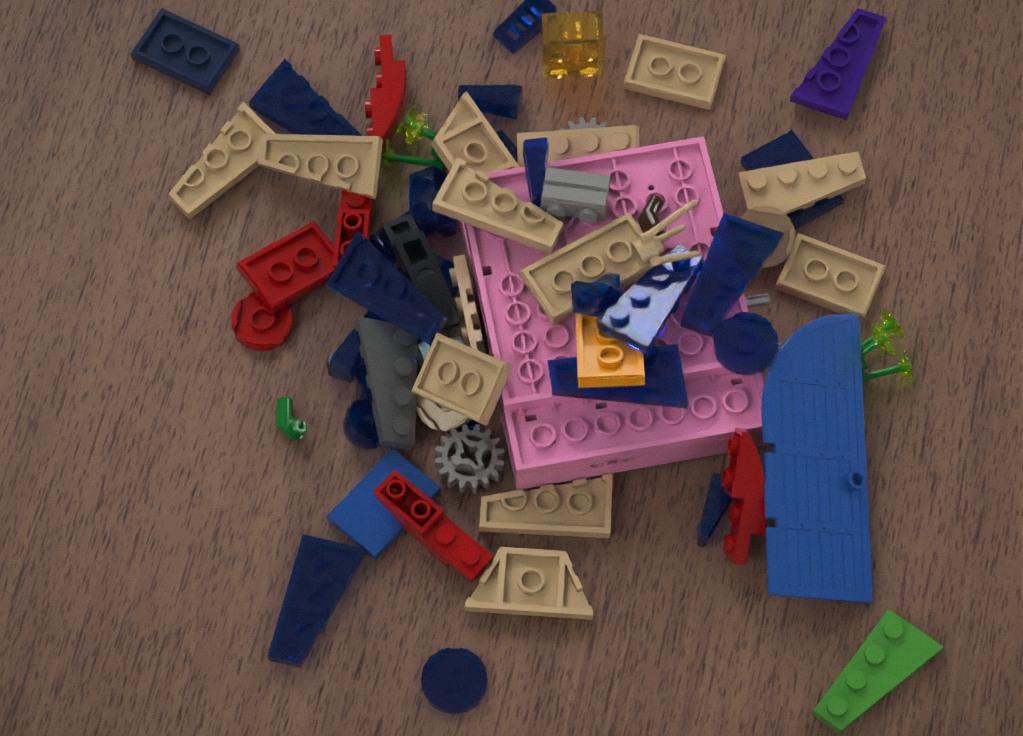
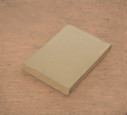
[623,34,726,110]
[775,233,886,322]
[411,333,513,426]

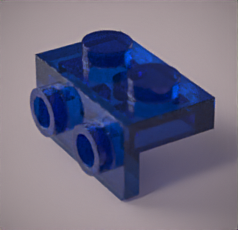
[409,166,457,238]

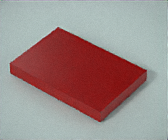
[236,221,349,313]

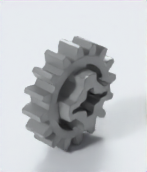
[435,424,505,494]

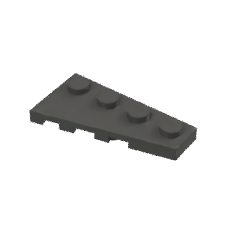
[354,317,418,450]

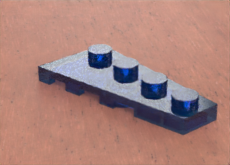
[249,59,362,136]
[680,213,785,337]
[326,230,448,346]
[596,244,704,356]
[547,344,689,409]
[267,534,367,668]

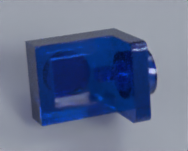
[571,272,623,318]

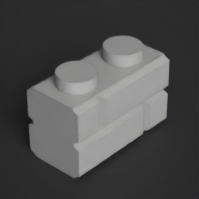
[541,167,610,223]

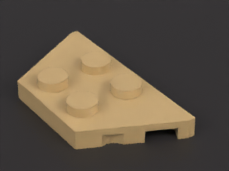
[431,92,519,173]
[465,547,593,620]

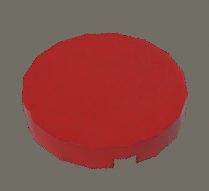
[231,292,294,351]

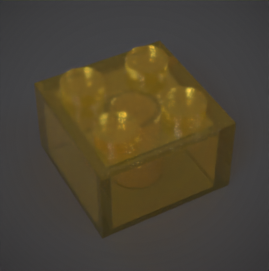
[541,11,605,78]

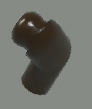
[638,195,666,236]

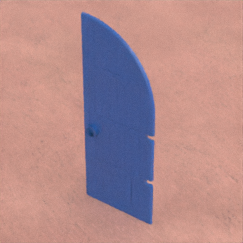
[761,313,873,604]

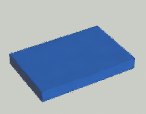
[327,448,441,560]

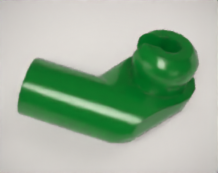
[275,397,307,440]

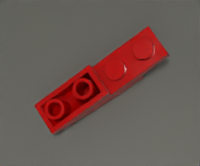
[365,35,406,155]
[333,190,374,270]
[721,427,766,565]
[373,470,493,584]

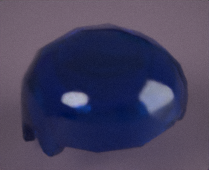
[343,398,383,450]

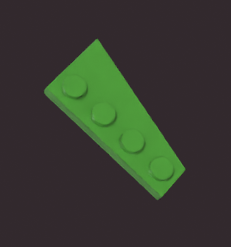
[812,609,944,734]

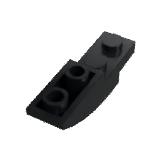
[382,214,460,335]

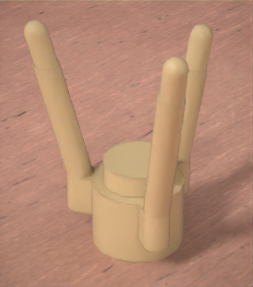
[630,200,700,268]

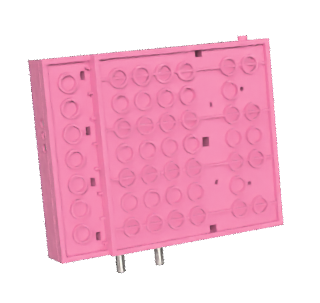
[459,136,782,490]

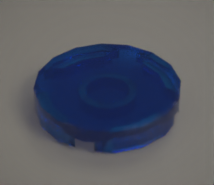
[713,312,779,375]
[421,648,488,714]

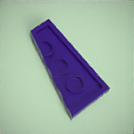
[790,8,886,120]

